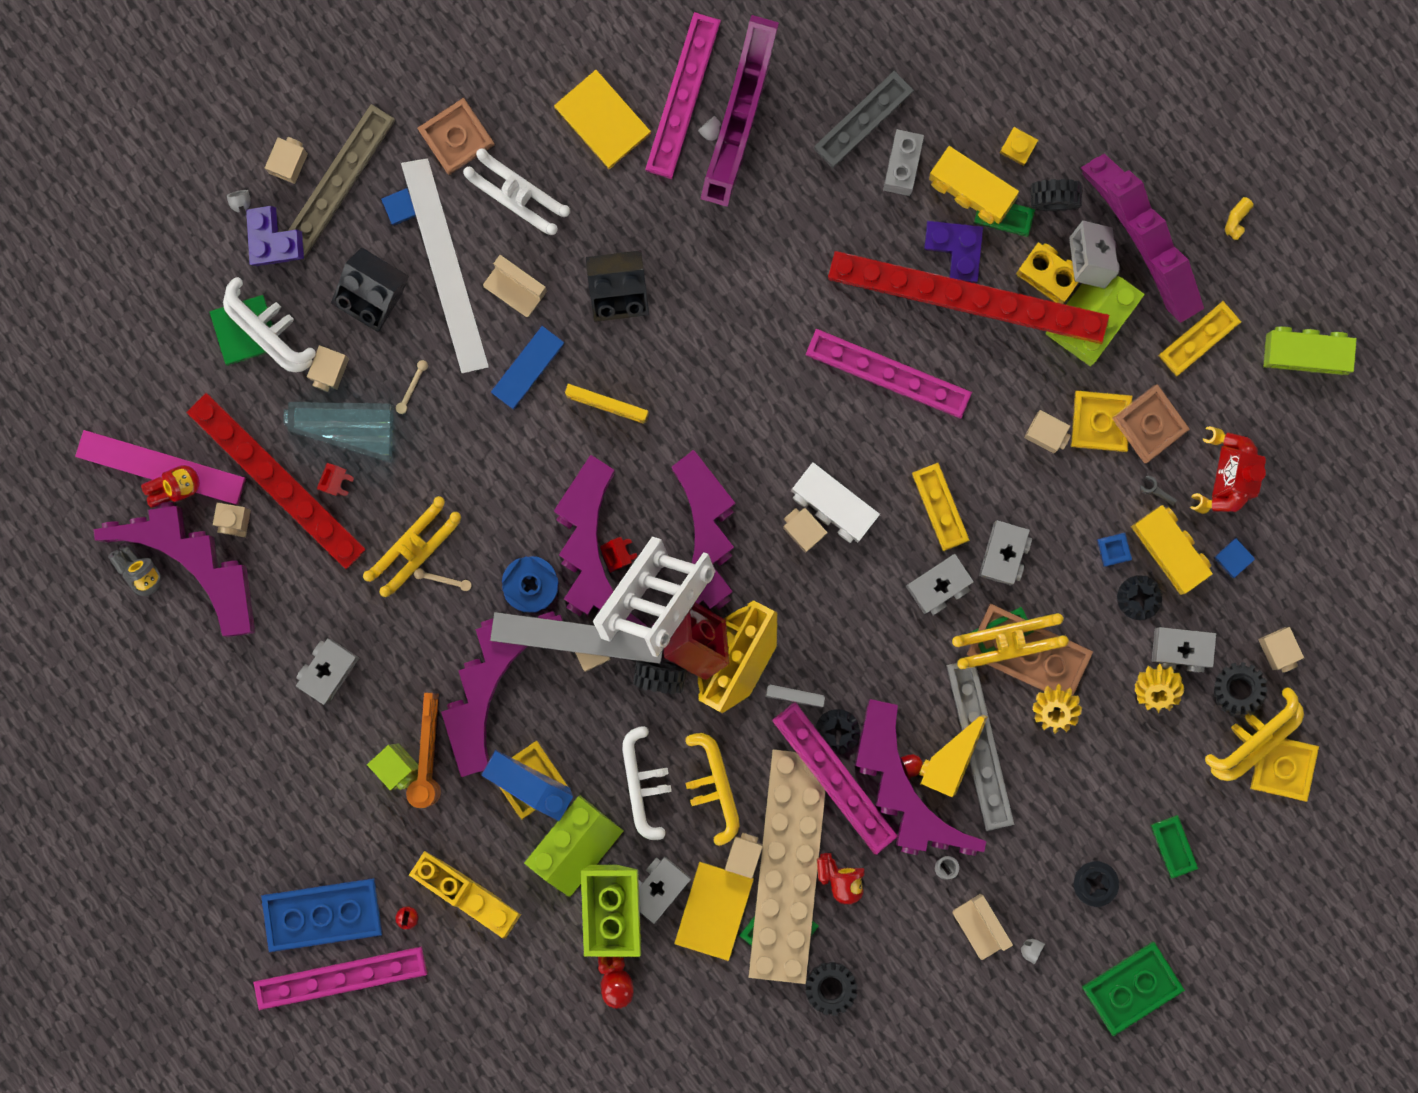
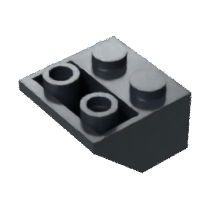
[331,247,409,332]
[586,250,649,322]

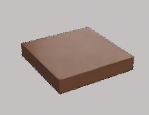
[417,98,495,175]
[1112,384,1190,463]

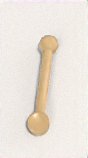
[396,360,428,414]
[414,568,471,591]

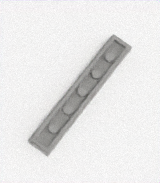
[490,612,662,664]
[946,663,1014,831]

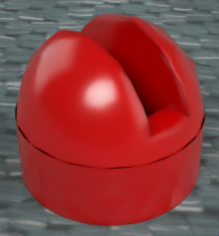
[900,754,923,779]
[395,906,419,930]

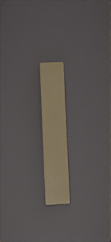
[288,104,395,259]

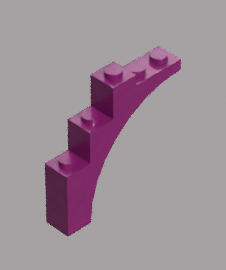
[700,15,779,207]
[1081,154,1204,323]
[652,450,735,627]
[554,455,647,627]
[93,502,255,637]
[441,611,564,777]
[854,699,986,856]

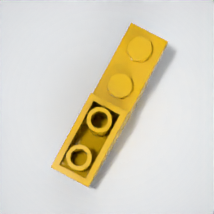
[409,851,521,939]

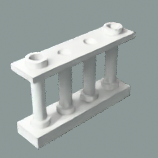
[593,537,715,657]

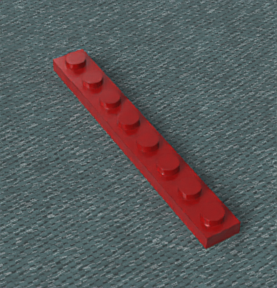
[186,393,366,570]

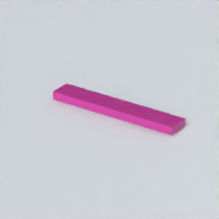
[645,12,721,179]
[806,329,972,419]
[75,430,246,505]
[772,702,898,854]
[254,946,427,1010]

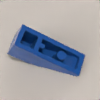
[481,750,573,821]

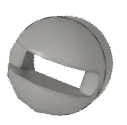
[698,116,722,141]
[227,190,251,212]
[935,856,959,880]
[1021,939,1045,964]

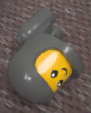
[108,542,162,596]

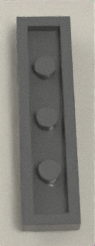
[814,71,914,169]

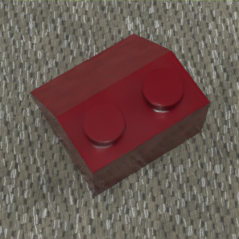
[664,602,729,680]

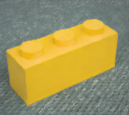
[929,146,1019,224]
[1131,505,1213,595]

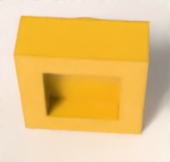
[1000,127,1038,166]

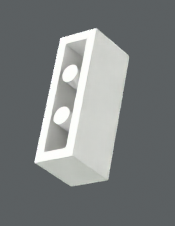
[791,463,880,543]

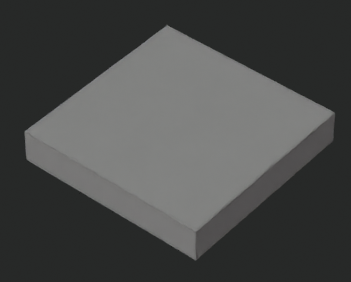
[765,685,825,708]

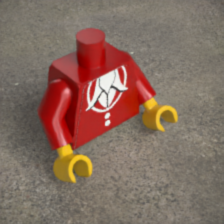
[1190,427,1266,514]

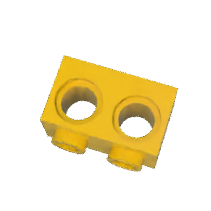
[1016,242,1079,304]

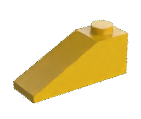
[919,715,988,797]

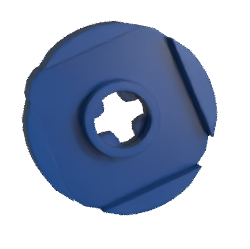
[502,556,559,613]

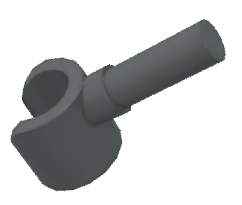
[1140,476,1177,505]

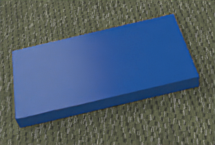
[261,878,383,952]

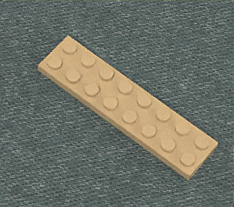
[748,750,825,984]

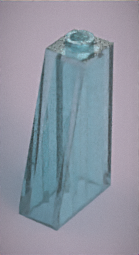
[283,402,394,463]

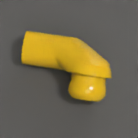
[1225,197,1253,240]

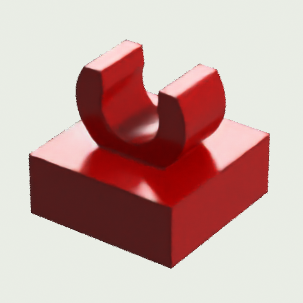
[317,463,354,496]
[600,537,637,573]

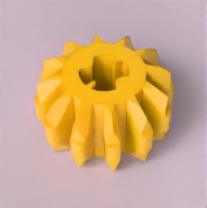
[1135,664,1184,713]
[1033,684,1082,734]

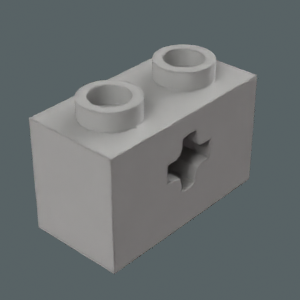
[883,129,924,196]
[1069,220,1119,288]
[978,520,1032,586]
[906,554,973,615]
[1152,627,1216,673]
[296,639,359,705]
[638,856,691,923]

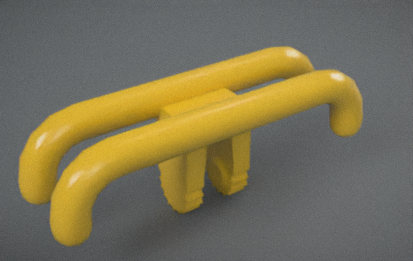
[363,496,461,597]
[952,613,1069,669]
[1205,688,1304,781]
[685,733,740,846]

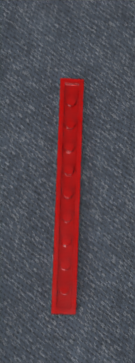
[828,251,1110,344]

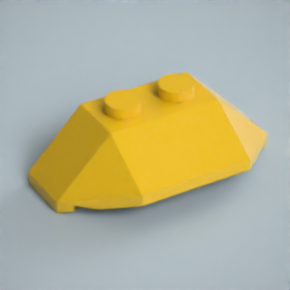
[698,600,777,713]

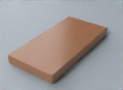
[966,604,1093,696]

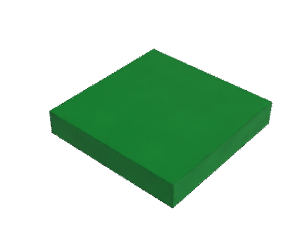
[209,295,273,366]

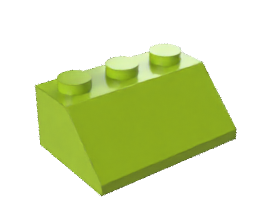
[1045,276,1145,366]
[524,795,624,897]
[581,865,641,957]

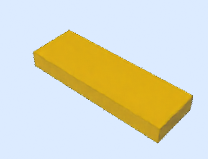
[1158,301,1241,377]
[565,384,649,424]
[912,463,970,551]

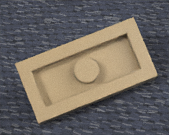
[483,255,547,317]
[952,894,1013,960]

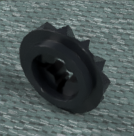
[1117,575,1163,620]
[815,709,860,755]
[1073,861,1119,907]

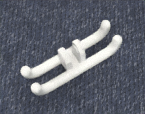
[463,148,570,235]
[223,277,316,372]
[622,726,671,840]

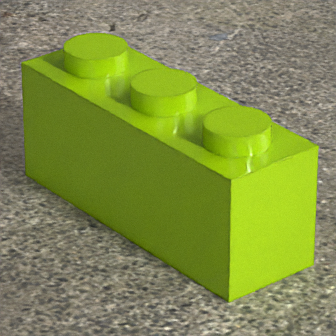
[1263,327,1356,375]
[367,744,418,790]

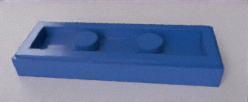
[491,326,565,410]

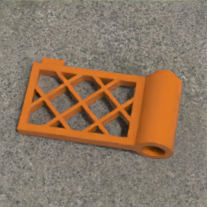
[406,693,441,808]

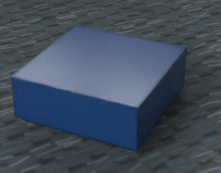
[381,188,416,226]
[1097,533,1132,567]
[1214,538,1255,578]

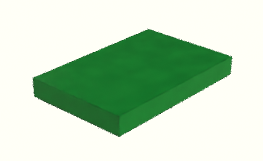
[1082,941,1185,1036]

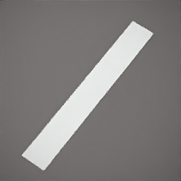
[401,158,488,373]

